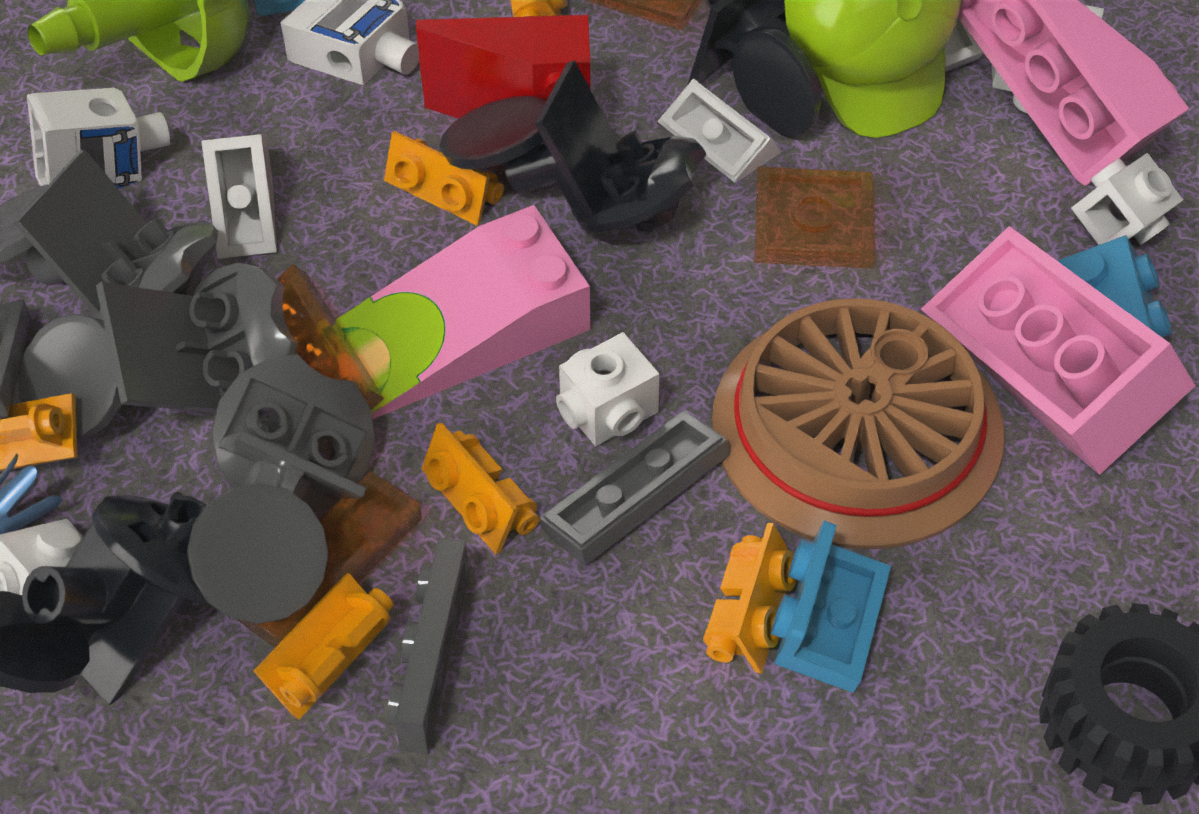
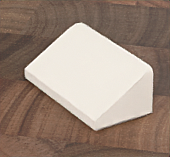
[657,79,782,183]

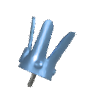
[0,453,62,534]

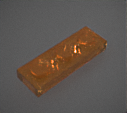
[277,264,384,410]
[237,471,422,648]

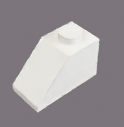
[201,134,277,259]

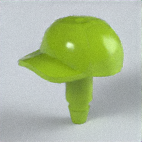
[27,0,250,82]
[784,0,963,138]

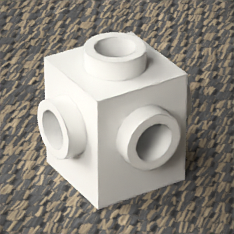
[1071,153,1183,246]
[556,332,659,447]

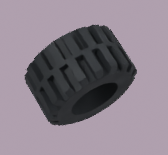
[1039,603,1199,805]

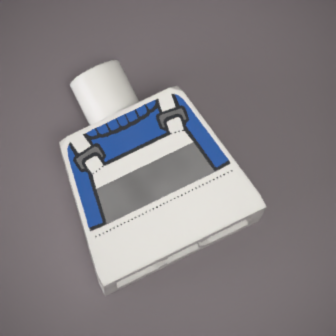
[280,0,419,85]
[27,88,170,189]

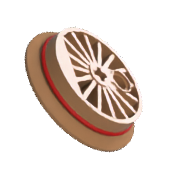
[712,298,1005,549]

